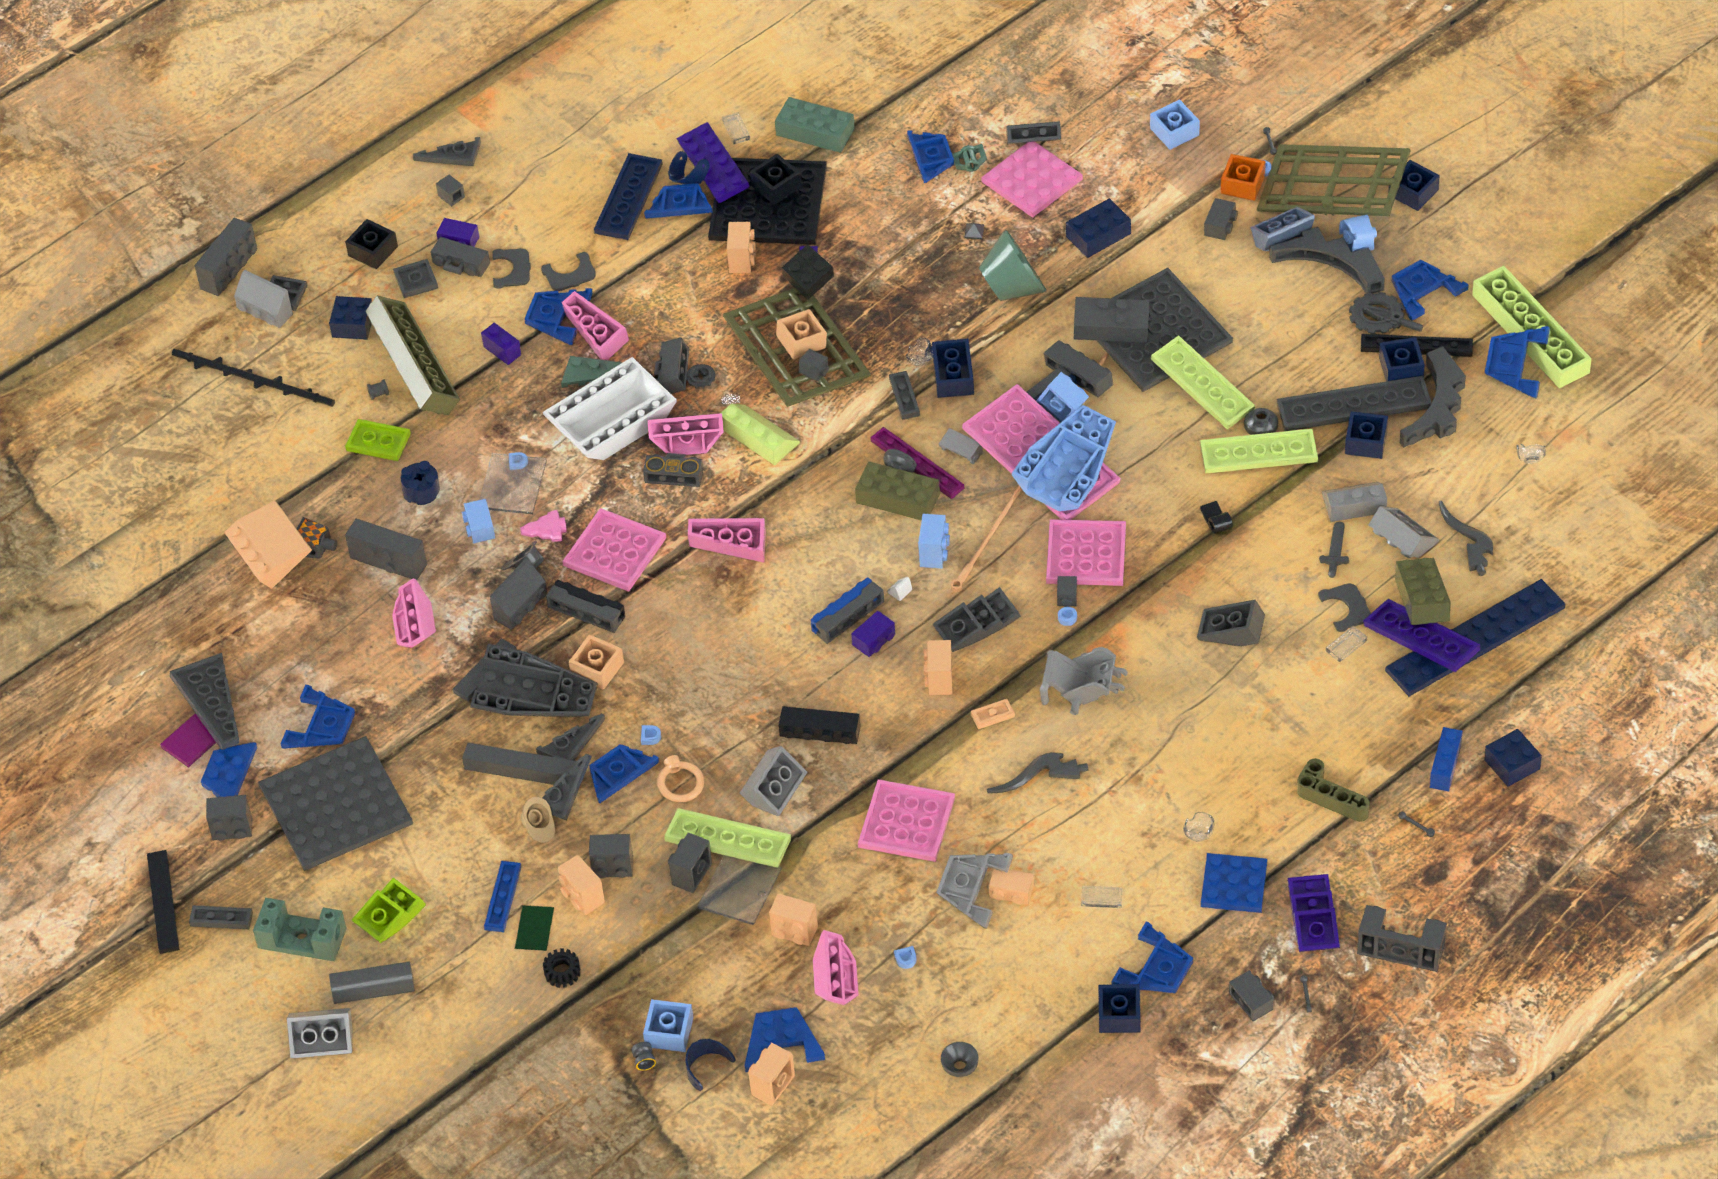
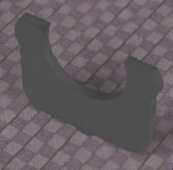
[493,248,531,289]
[541,252,596,291]
[1318,583,1371,632]

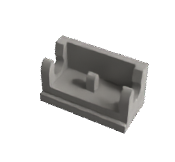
[939,428,983,464]

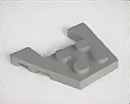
[936,853,1013,929]

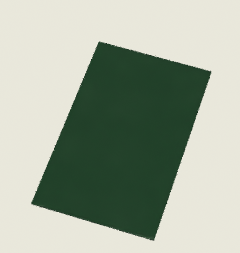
[515,905,554,951]

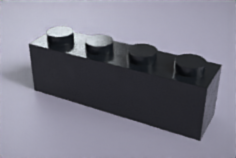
[778,706,861,744]

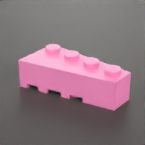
[562,291,629,360]
[688,518,766,563]

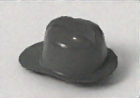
[501,541,544,570]

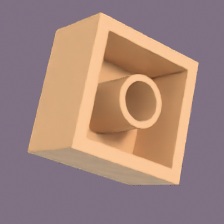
[727,222,756,273]
[776,309,827,360]
[569,635,624,690]
[924,640,952,695]
[558,855,605,916]
[769,894,818,946]
[748,1043,795,1106]

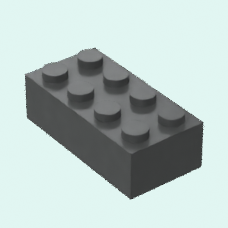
[194,218,258,296]

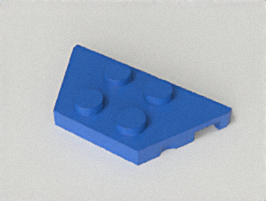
[907,130,954,183]
[644,183,713,219]
[201,742,257,797]
[589,744,659,803]

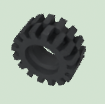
[543,948,581,988]

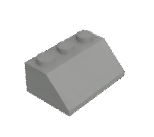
[234,270,293,328]
[1322,482,1387,522]
[1368,506,1439,558]
[740,746,807,816]
[287,1008,352,1058]

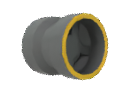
[631,1042,656,1071]

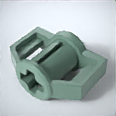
[952,144,987,172]

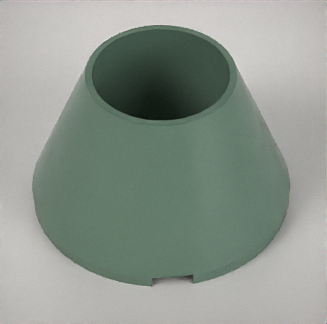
[979,230,1047,301]

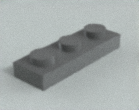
[889,371,920,420]
[189,905,253,929]

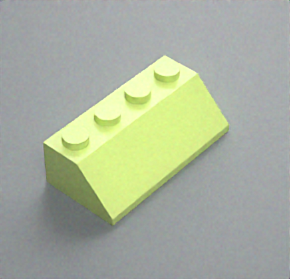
[720,404,800,465]

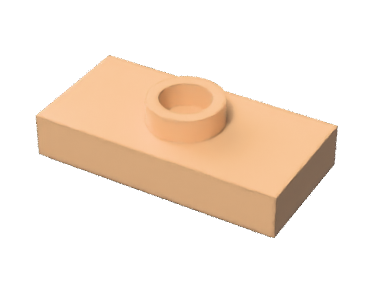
[971,699,1015,729]

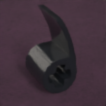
[1200,501,1233,534]

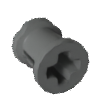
[367,379,389,400]

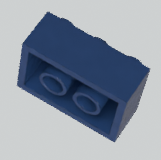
[1066,198,1131,258]
[932,338,974,398]

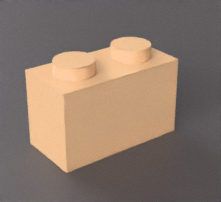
[989,869,1034,905]

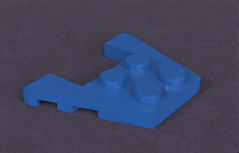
[1391,260,1469,321]
[525,288,593,345]
[1485,326,1550,399]
[280,684,355,749]
[1111,921,1193,993]
[744,1007,825,1072]

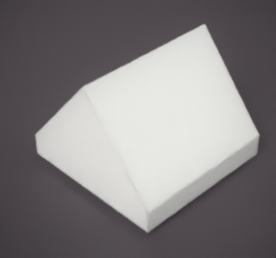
[887,577,913,601]

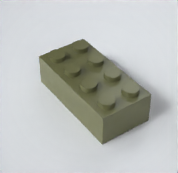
[855,461,940,520]
[1395,558,1451,625]

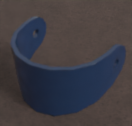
[668,151,710,184]
[685,1039,736,1091]

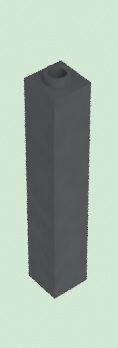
[462,743,584,785]

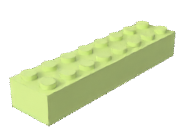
[1472,266,1591,389]

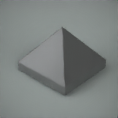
[964,223,984,239]

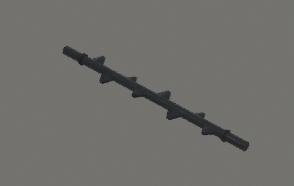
[172,348,335,407]

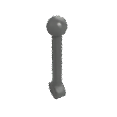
[1263,127,1277,155]
[1398,811,1435,837]
[1300,975,1312,1013]

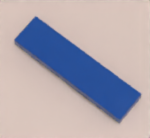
[484,861,522,932]

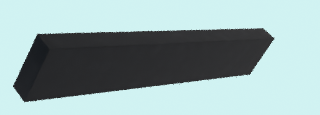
[1361,334,1473,357]
[147,850,180,954]

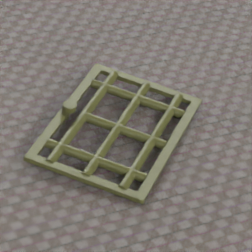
[1257,144,1411,216]
[723,288,871,407]

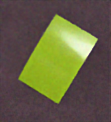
[352,877,426,943]

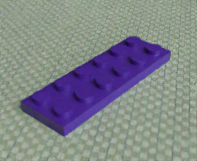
[676,122,750,204]
[1363,599,1480,672]

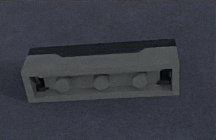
[546,580,626,633]

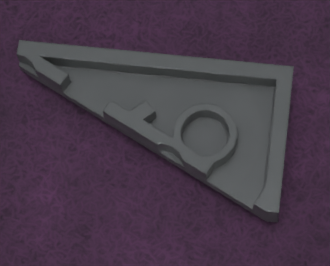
[536,713,605,761]
[542,754,592,821]

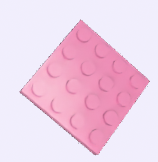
[982,142,1083,218]
[562,508,666,592]
[1046,519,1126,586]
[858,780,955,862]

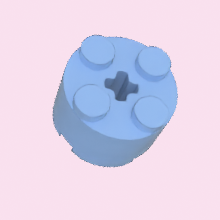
[1339,214,1377,252]

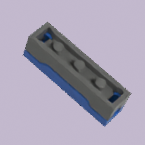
[811,577,884,644]

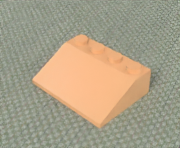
[224,501,312,589]

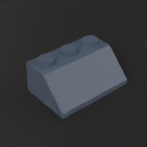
[1251,207,1315,251]

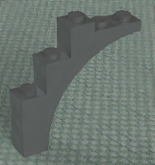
[1269,227,1385,294]
[1399,346,1466,448]

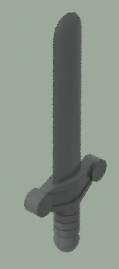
[1319,522,1349,578]

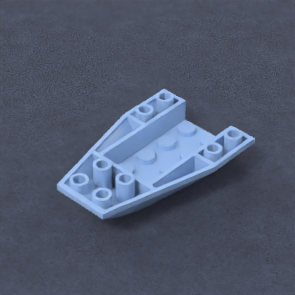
[1012,405,1116,511]

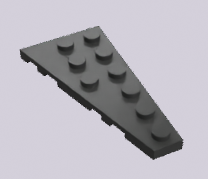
[170,653,239,750]

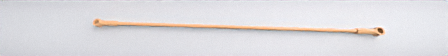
[951,352,1109,593]

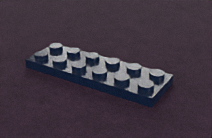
[594,153,663,240]

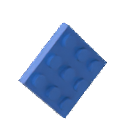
[1201,853,1267,913]

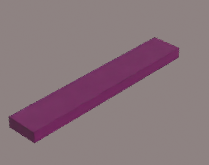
[870,427,965,499]

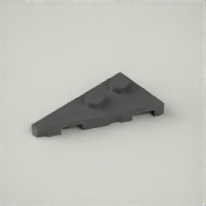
[413,137,481,166]

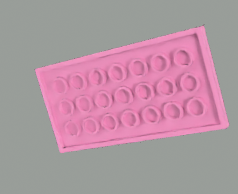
[962,384,1121,520]

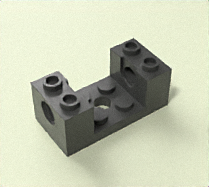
[1357,905,1447,972]

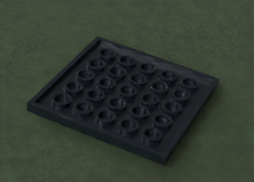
[708,158,827,245]

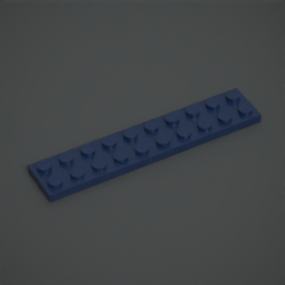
[1385,579,1565,697]

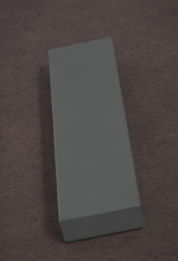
[453,638,517,701]

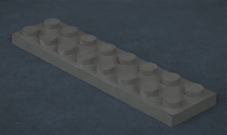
[1277,376,1432,431]

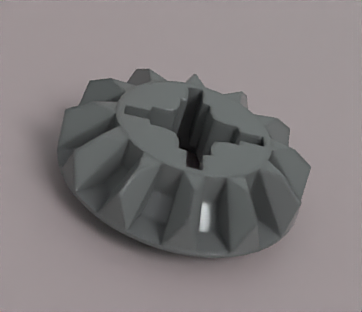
[686,364,716,389]

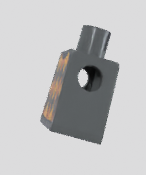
[297,517,337,559]

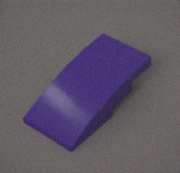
[1287,874,1340,952]

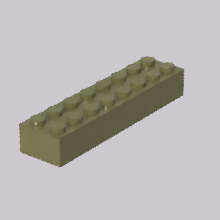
[366,295,460,415]

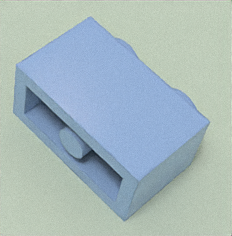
[462,499,495,544]

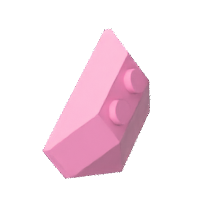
[647,413,724,455]
[392,578,436,648]
[813,930,858,1005]

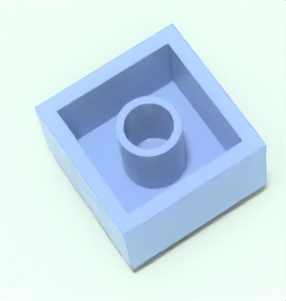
[1150,99,1200,150]
[1036,372,1089,422]
[918,514,950,569]
[643,999,694,1052]

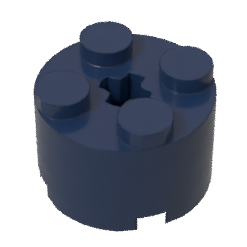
[400,461,440,505]

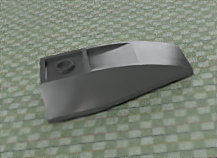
[470,644,598,717]

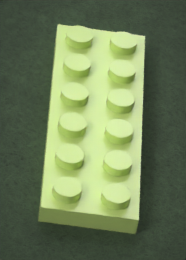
[1151,335,1255,430]
[1200,429,1318,474]
[664,808,791,868]

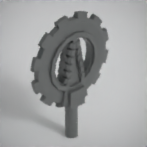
[1349,292,1423,334]

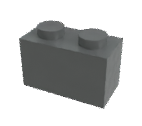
[1204,198,1238,240]
[1229,970,1274,1021]

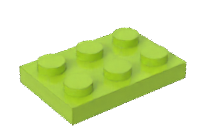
[345,419,411,461]

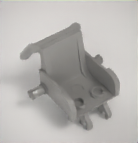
[1040,647,1128,715]

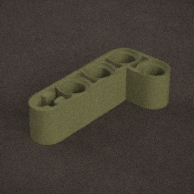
[1297,758,1370,822]

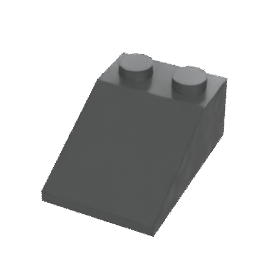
[1197,599,1265,646]

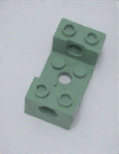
[253,897,347,962]

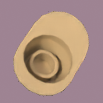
[521,797,555,843]

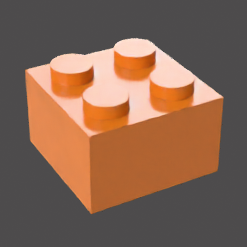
[1221,154,1266,201]

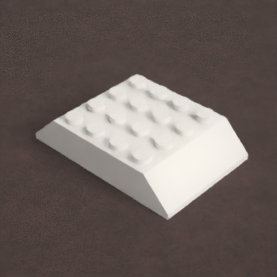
[543,357,677,460]

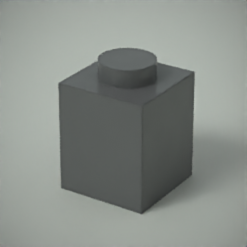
[436,174,465,207]
[799,349,829,381]
[1057,576,1077,607]

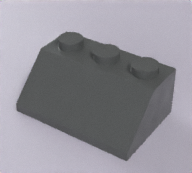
[490,559,547,630]

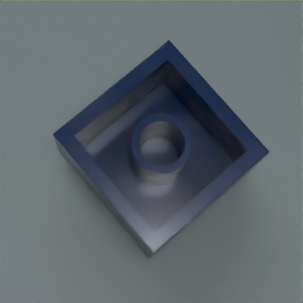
[1388,160,1440,211]
[329,296,372,340]
[1379,337,1425,381]
[1345,411,1388,459]
[1484,729,1542,787]
[1098,984,1141,1033]

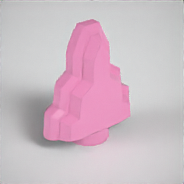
[520,510,567,542]

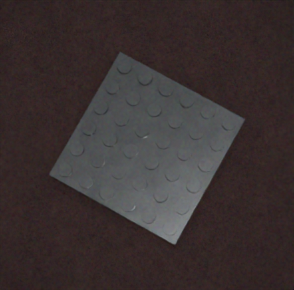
[1097,268,1233,392]
[258,736,413,871]

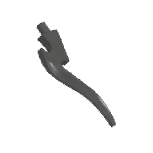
[1439,501,1493,576]
[987,752,1088,793]

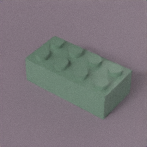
[775,97,855,153]

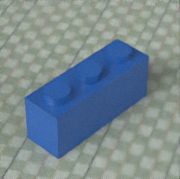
[1430,727,1463,792]

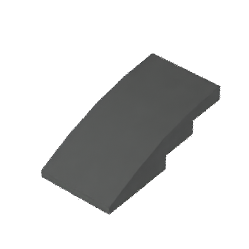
[933,587,1021,652]

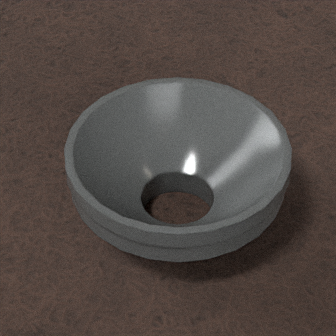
[1244,408,1278,435]
[883,449,917,473]
[941,1042,979,1077]

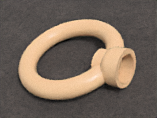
[657,755,704,802]

